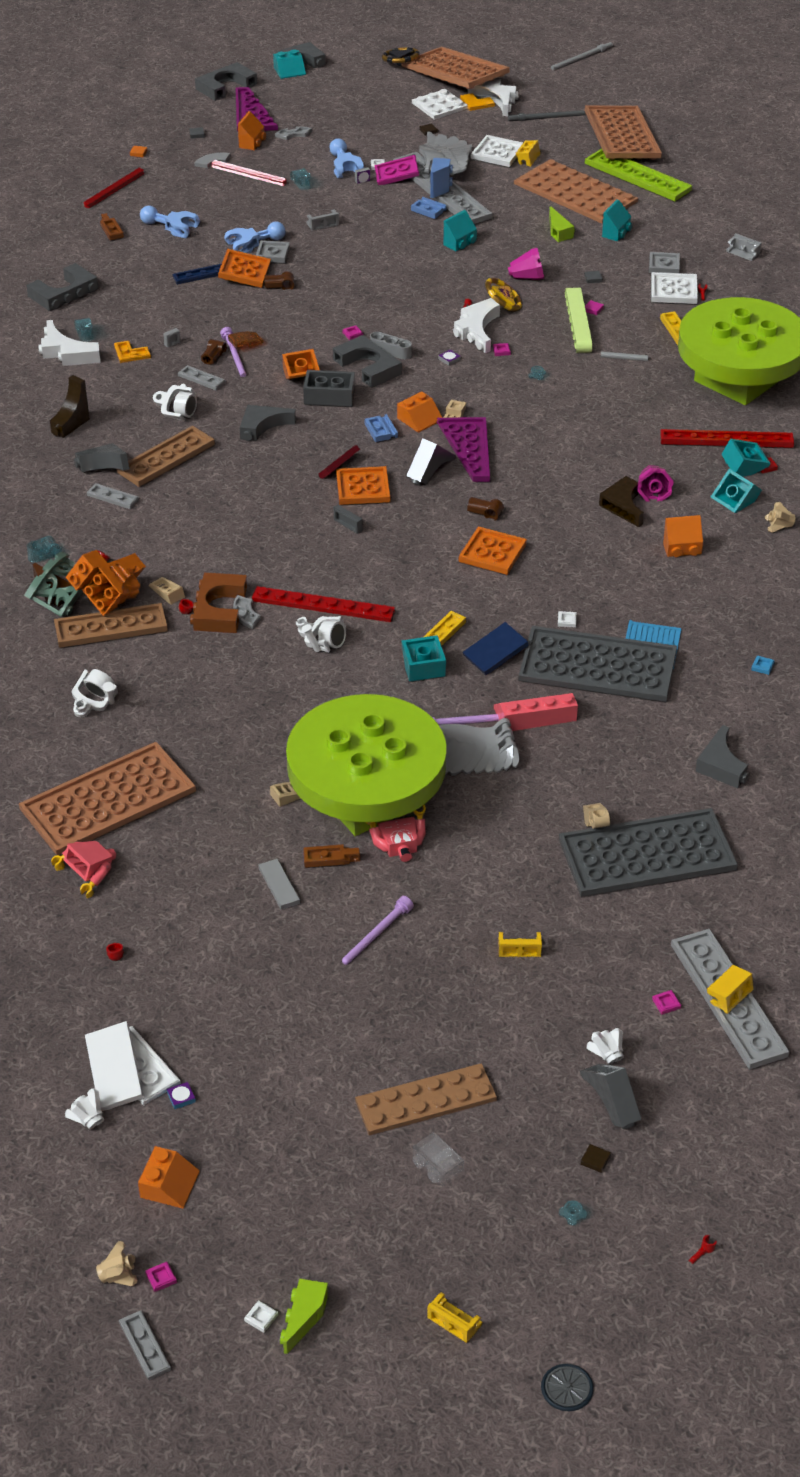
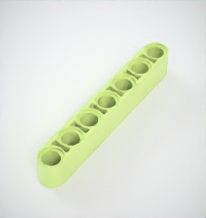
[565,288,592,353]

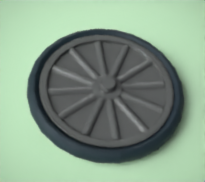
[541,1364,594,1412]

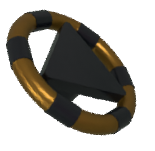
[382,47,420,66]

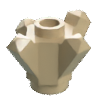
[765,502,795,533]
[96,1241,138,1286]

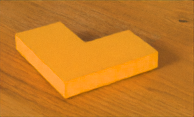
[460,93,495,111]
[114,341,151,363]

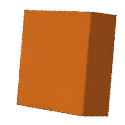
[130,146,147,157]

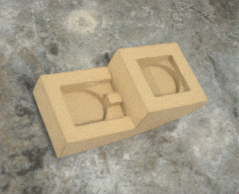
[443,400,467,418]

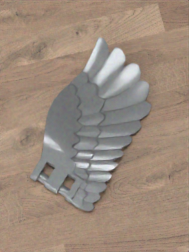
[419,132,472,176]
[439,718,519,776]

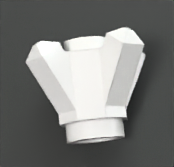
[587,1028,624,1065]
[65,1088,104,1130]

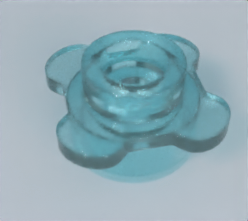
[528,366,546,380]
[559,1200,587,1225]

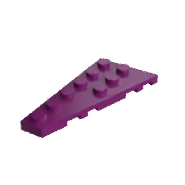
[236,87,278,132]
[437,417,490,482]

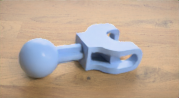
[329,138,364,178]
[140,206,200,238]
[224,221,286,253]

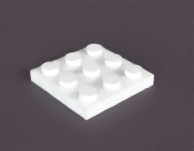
[412,89,468,120]
[471,135,523,167]
[651,272,698,304]

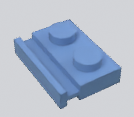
[411,197,447,219]
[365,414,398,442]

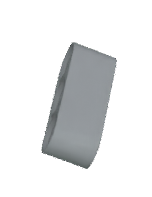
[370,332,412,360]

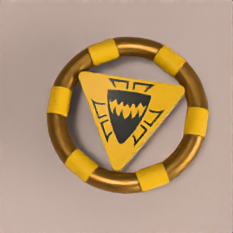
[485,278,522,311]

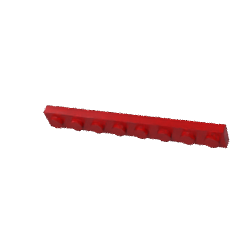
[660,429,794,448]
[252,586,395,622]

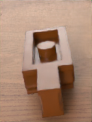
[100,213,124,240]
[303,844,360,868]

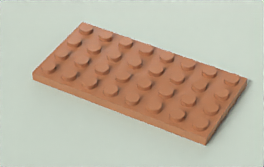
[402,46,510,89]
[584,105,662,160]
[514,159,638,223]
[19,742,196,855]

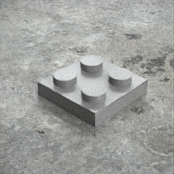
[256,240,290,263]
[649,252,680,273]

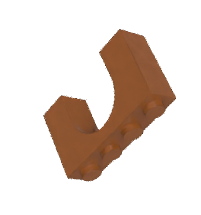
[190,572,247,633]

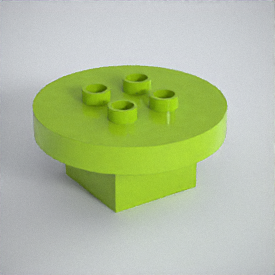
[678,297,800,406]
[286,694,446,836]

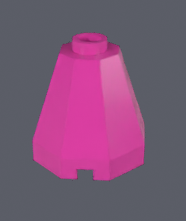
[508,248,544,280]
[637,465,674,502]

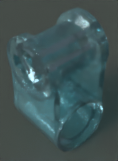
[290,168,311,190]
[74,318,94,342]
[27,536,62,563]

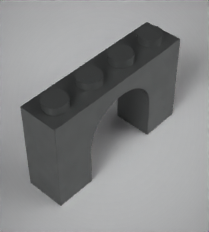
[195,62,257,101]
[26,263,98,311]
[333,335,402,388]

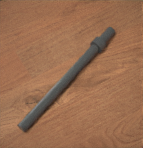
[508,110,586,121]

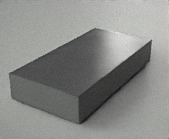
[333,504,362,534]

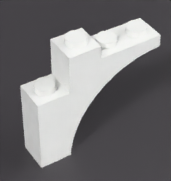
[468,79,518,116]
[453,298,500,353]
[39,320,100,366]

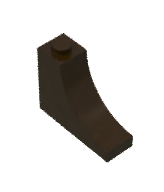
[50,375,90,438]
[599,476,644,527]

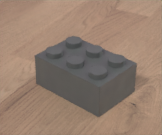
[303,370,355,406]

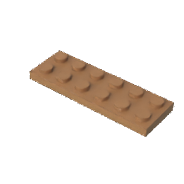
[117,426,215,487]
[54,603,168,648]
[355,1063,497,1136]

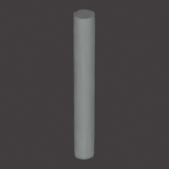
[601,351,648,361]

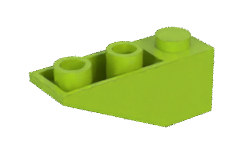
[549,207,575,242]
[280,1279,328,1354]

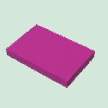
[374,155,420,185]

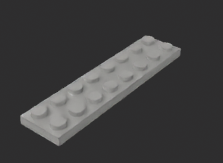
[671,929,789,1070]

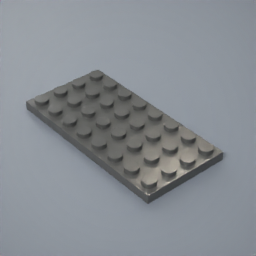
[518,626,677,702]
[559,808,738,897]

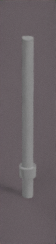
[551,42,613,70]

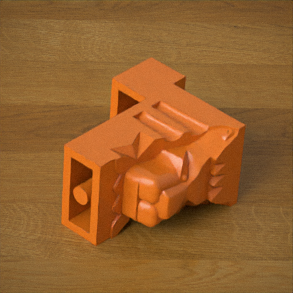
[66,550,146,616]

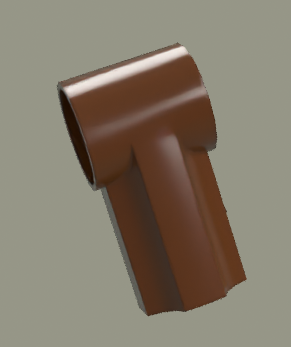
[264,271,294,290]
[201,339,227,365]
[467,497,504,521]

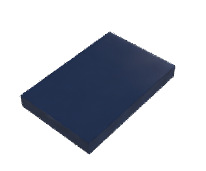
[463,622,529,675]

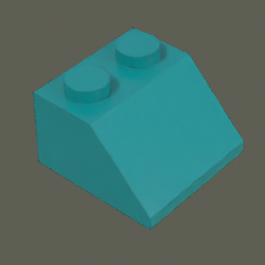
[273,50,306,79]
[602,199,632,241]
[443,210,477,251]
[721,439,771,477]
[711,469,762,513]
[401,635,446,682]

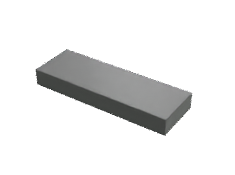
[178,365,226,391]
[87,483,139,509]
[258,859,300,910]
[119,1310,171,1381]

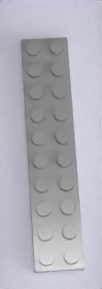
[393,152,492,224]

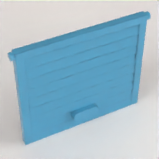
[625,620,681,669]

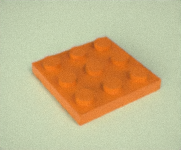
[218,249,271,288]
[336,466,390,505]
[459,526,527,575]

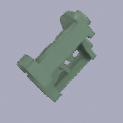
[24,552,84,617]

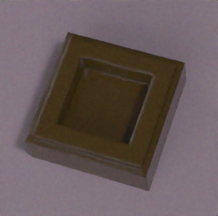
[419,123,438,136]
[580,1144,611,1173]

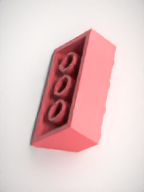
[494,693,578,731]

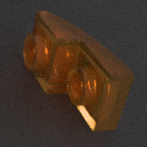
[228,331,264,348]

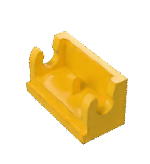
[516,140,540,167]
[498,932,542,957]
[707,965,753,1014]
[427,1292,482,1343]

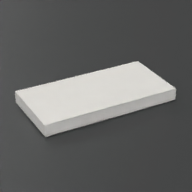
[85,1021,144,1111]
[129,1026,181,1106]

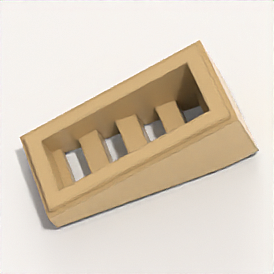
[149,577,185,605]
[270,782,301,807]

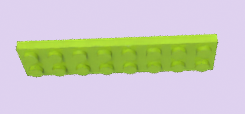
[585,149,692,201]

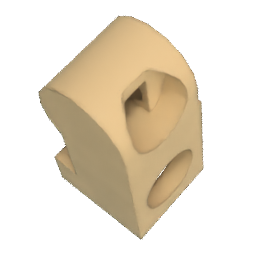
[583,803,610,829]

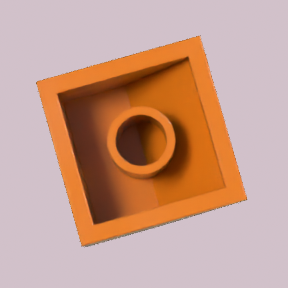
[238,111,266,150]
[282,349,320,379]
[397,391,442,433]
[663,515,703,557]
[138,1146,200,1209]

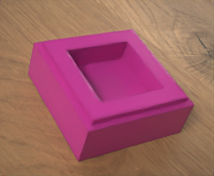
[585,300,604,315]
[343,325,363,340]
[493,343,511,356]
[652,990,681,1015]
[145,1262,177,1292]

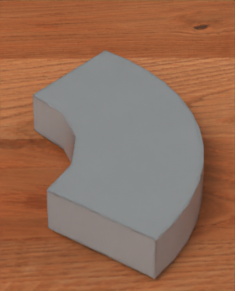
[275,127,312,140]
[194,153,230,168]
[233,595,261,629]

